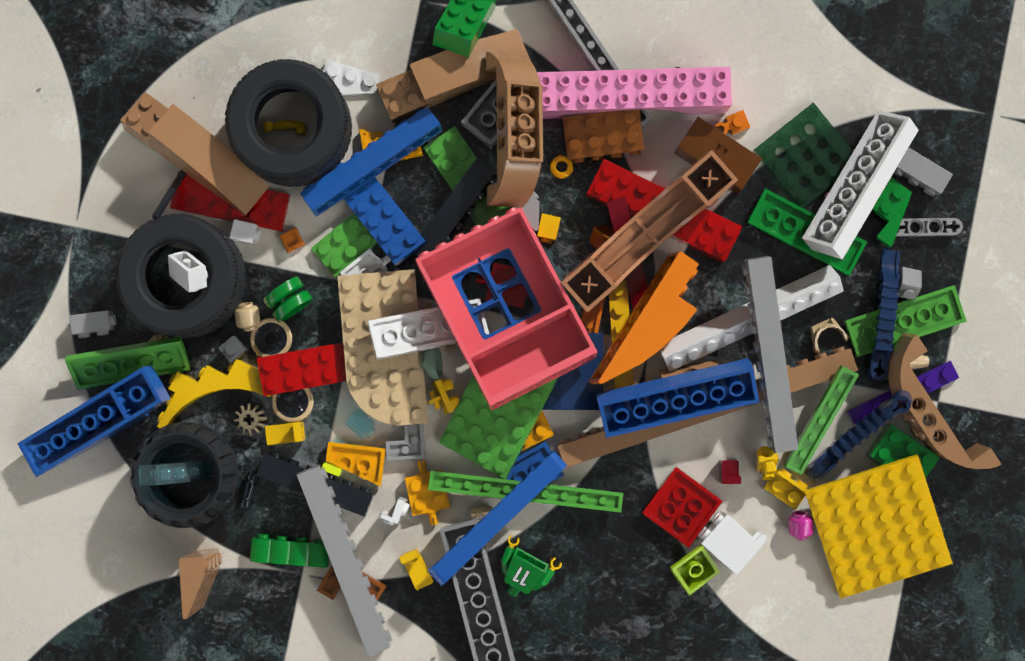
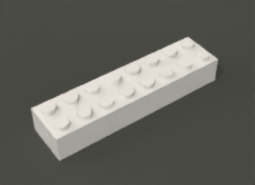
[802,110,918,259]

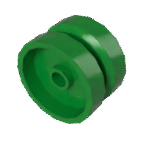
[263,277,313,323]

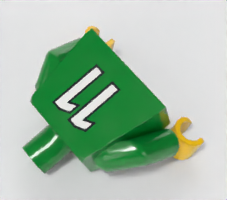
[501,535,562,597]

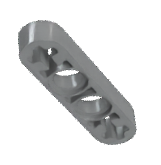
[896,218,963,237]

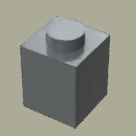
[219,336,249,363]

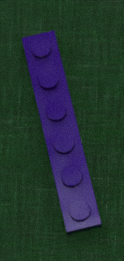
[847,361,959,425]

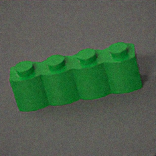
[250,534,329,568]

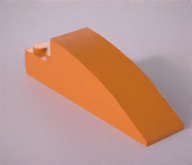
[588,251,699,384]

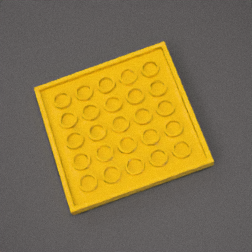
[804,454,953,599]

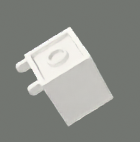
[697,511,767,575]

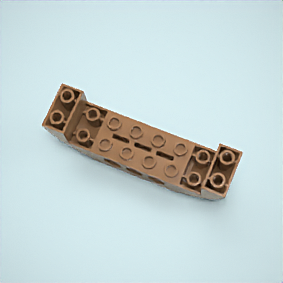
[486,52,543,208]

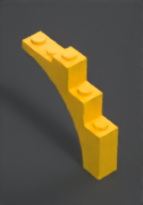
[157,359,272,428]

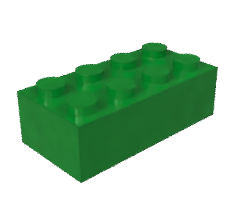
[433,0,497,58]

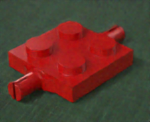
[476,263,528,308]

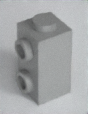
[69,310,117,338]

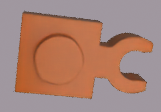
[714,110,750,135]

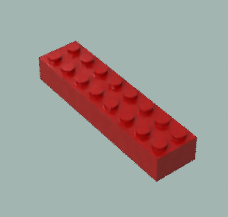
[586,159,742,263]

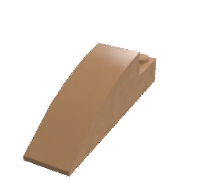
[376,29,531,123]
[120,92,269,216]

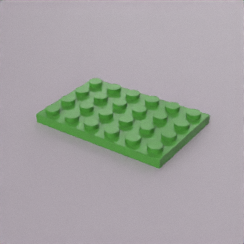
[439,376,559,479]

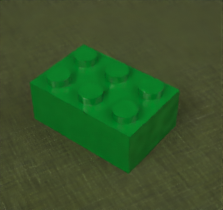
[865,424,940,478]

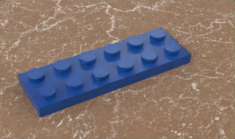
[344,177,426,266]

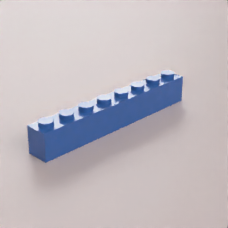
[300,107,442,217]

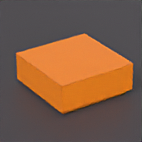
[279,227,305,253]

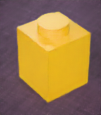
[537,213,561,244]

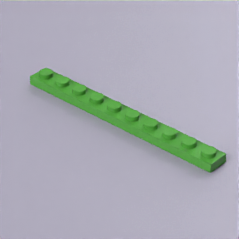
[428,470,623,512]

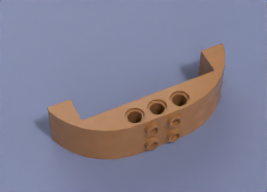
[888,333,1001,469]

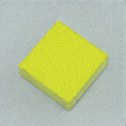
[321,462,344,477]

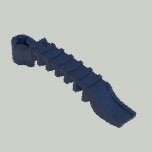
[866,249,900,382]
[804,390,912,483]

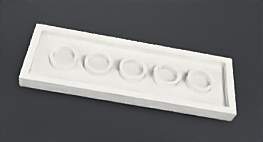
[367,299,489,360]

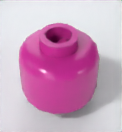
[788,510,814,541]

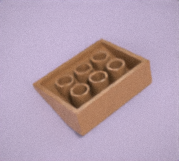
[179,548,222,619]

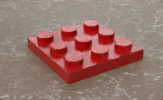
[641,466,723,548]

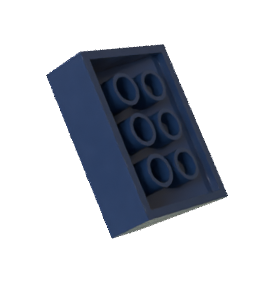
[542,333,604,410]

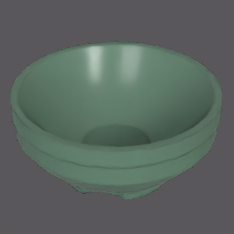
[421,347,443,379]

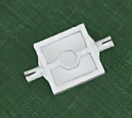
[340,248,391,275]

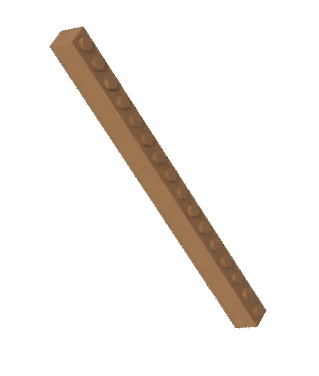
[557,346,858,468]

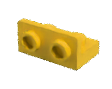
[763,469,808,510]

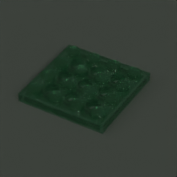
[753,102,853,208]

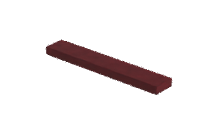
[606,197,648,310]

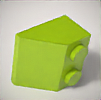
[670,544,720,596]

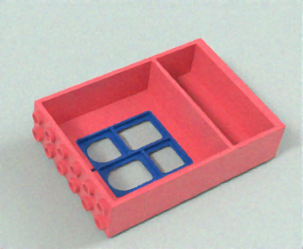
[415,207,597,411]

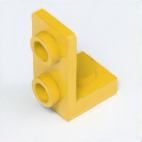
[265,422,306,445]
[399,547,433,590]

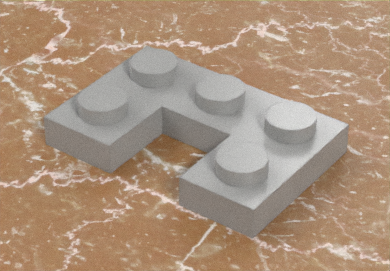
[386,423,426,461]

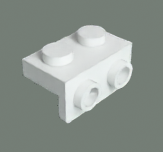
[380,496,410,526]

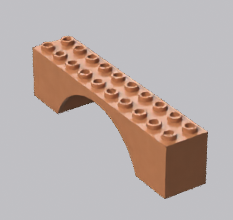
[561,150,738,312]

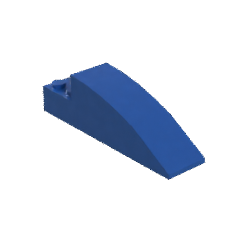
[17,365,171,477]

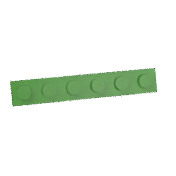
[784,365,859,475]

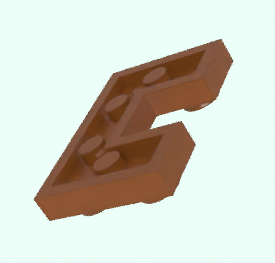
[317,565,387,601]

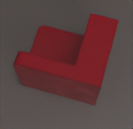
[719,460,741,484]

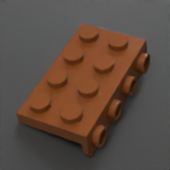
[563,110,645,163]

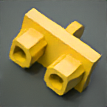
[427,379,460,415]
[755,446,779,480]

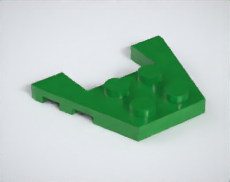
[871,177,912,249]

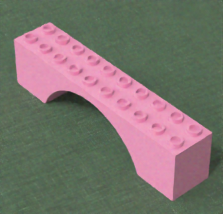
[537,67,732,119]

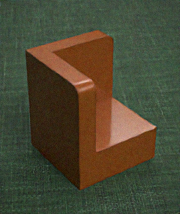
[590,225,614,249]

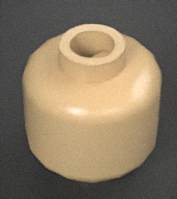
[234,302,261,331]

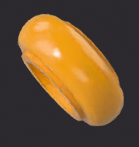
[550,155,573,179]

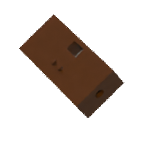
[674,117,762,195]

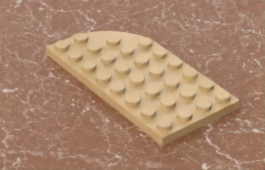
[338,269,428,426]

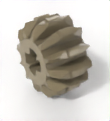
[233,403,267,436]

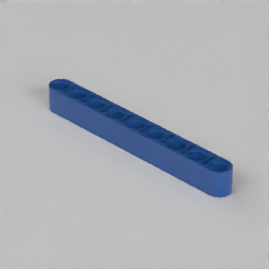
[428,451,567,586]

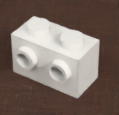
[168,250,208,292]

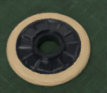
[250,318,292,357]
[272,388,314,423]

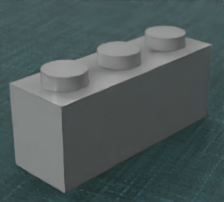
[893,147,953,196]

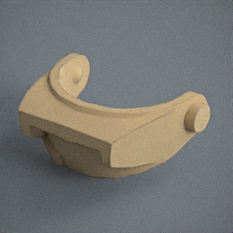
[810,318,849,354]

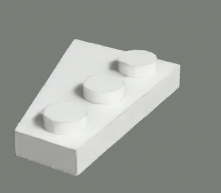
[323,60,382,95]

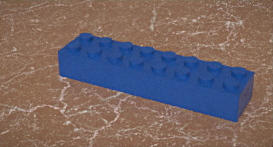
[596,358,759,438]

